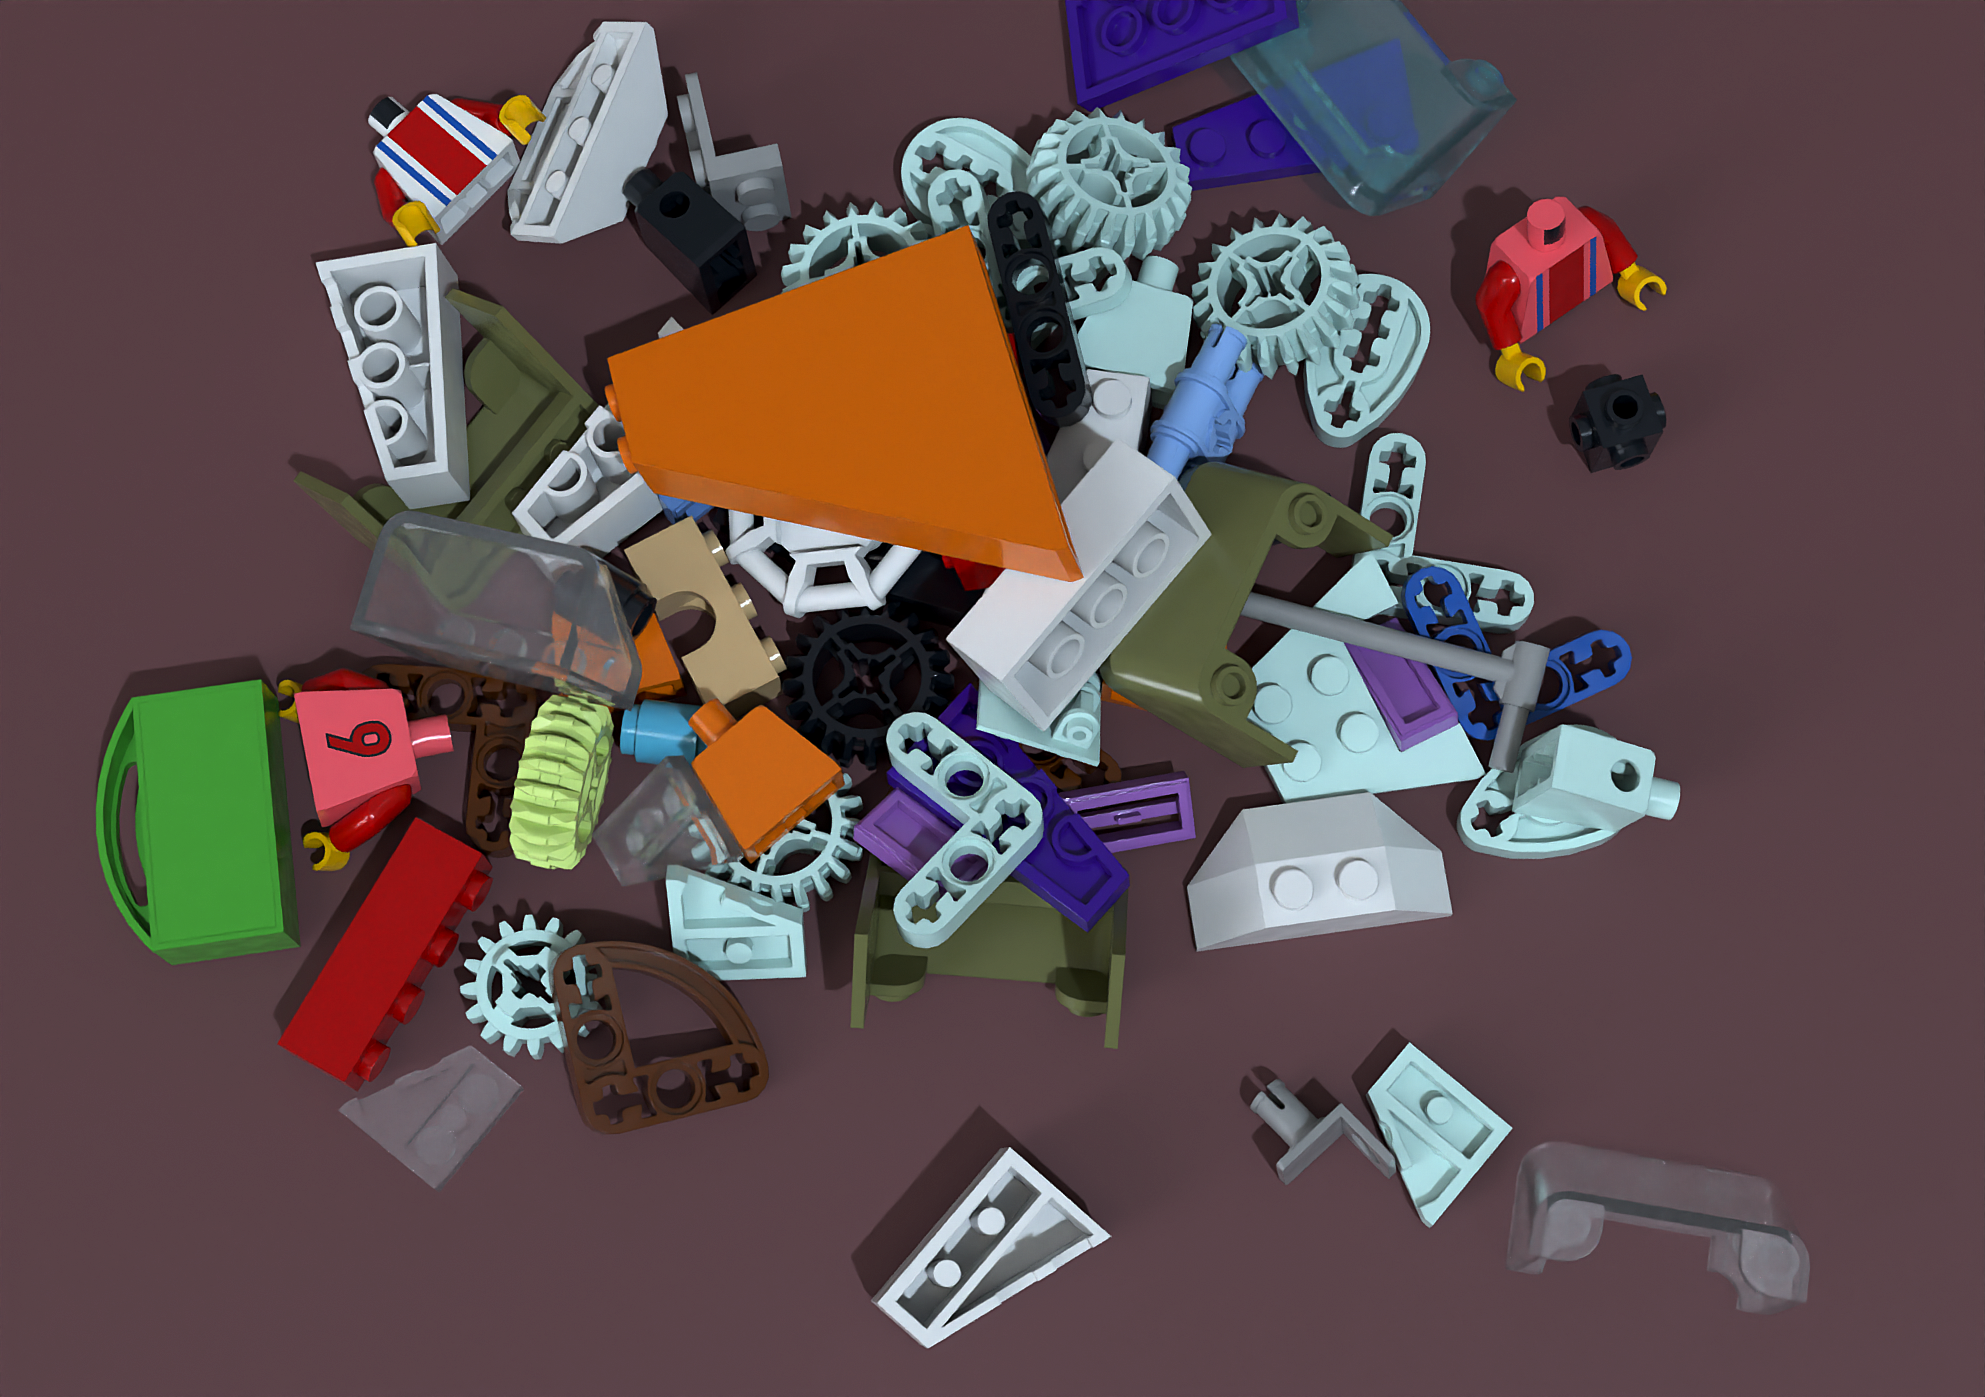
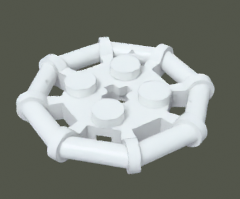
[725,509,922,618]

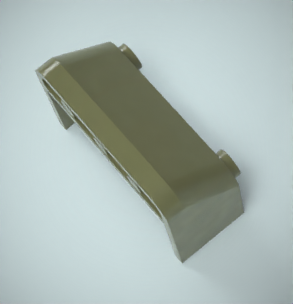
[293,288,599,606]
[1099,461,1393,768]
[850,853,1129,1049]

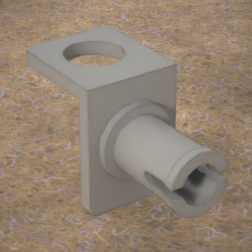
[1250,1079,1396,1185]

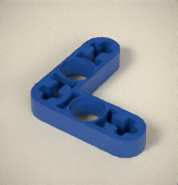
[1401,566,1632,741]

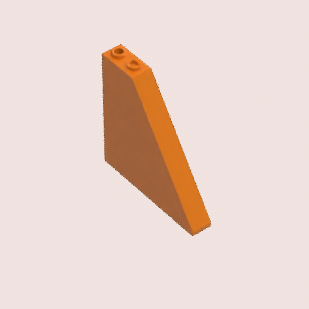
[605,225,1084,582]

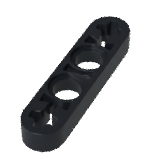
[988,191,1092,427]

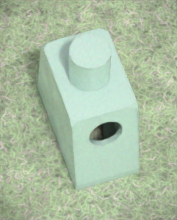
[1067,256,1193,410]
[1512,724,1680,831]

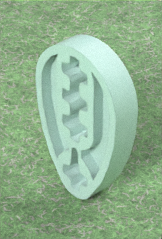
[901,118,1056,250]
[1303,274,1430,448]
[1456,724,1621,859]

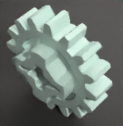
[460,915,603,1060]

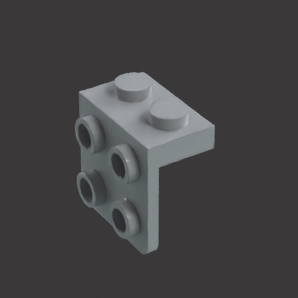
[677,72,792,231]

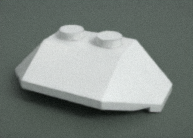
[508,22,668,244]
[1186,792,1453,952]

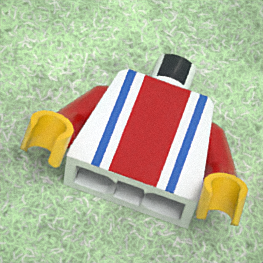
[368,94,546,247]

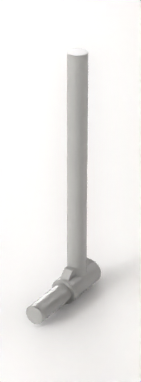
[1240,592,1550,773]

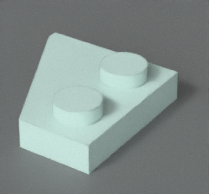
[666,864,807,981]
[1365,1042,1512,1228]

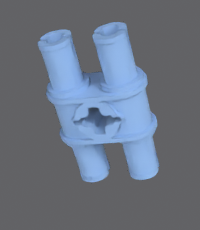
[1146,324,1264,482]

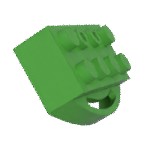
[96,679,301,965]

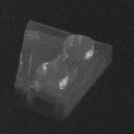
[592,755,744,886]
[339,1045,524,1192]

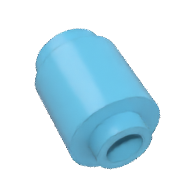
[620,699,708,769]

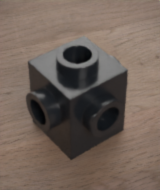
[1569,374,1666,473]

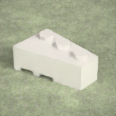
[871,1147,1112,1348]

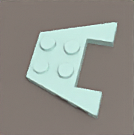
[1246,552,1486,804]

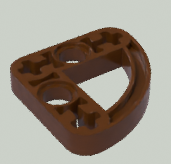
[549,941,769,1135]

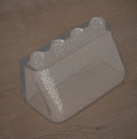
[350,510,642,711]

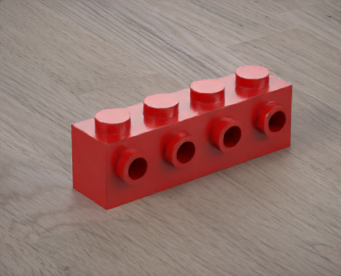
[277,817,493,1092]

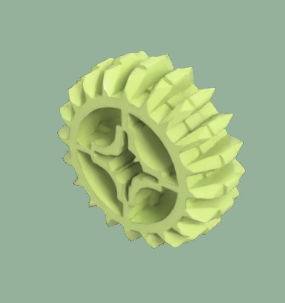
[509,695,614,870]

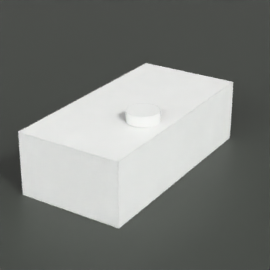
[946,438,1212,732]

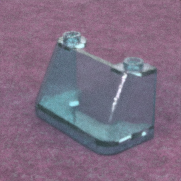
[1229,0,1517,216]

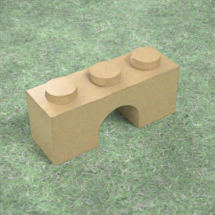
[624,515,787,718]

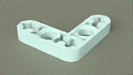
[928,169,1132,333]
[1351,433,1534,634]
[886,712,1044,948]

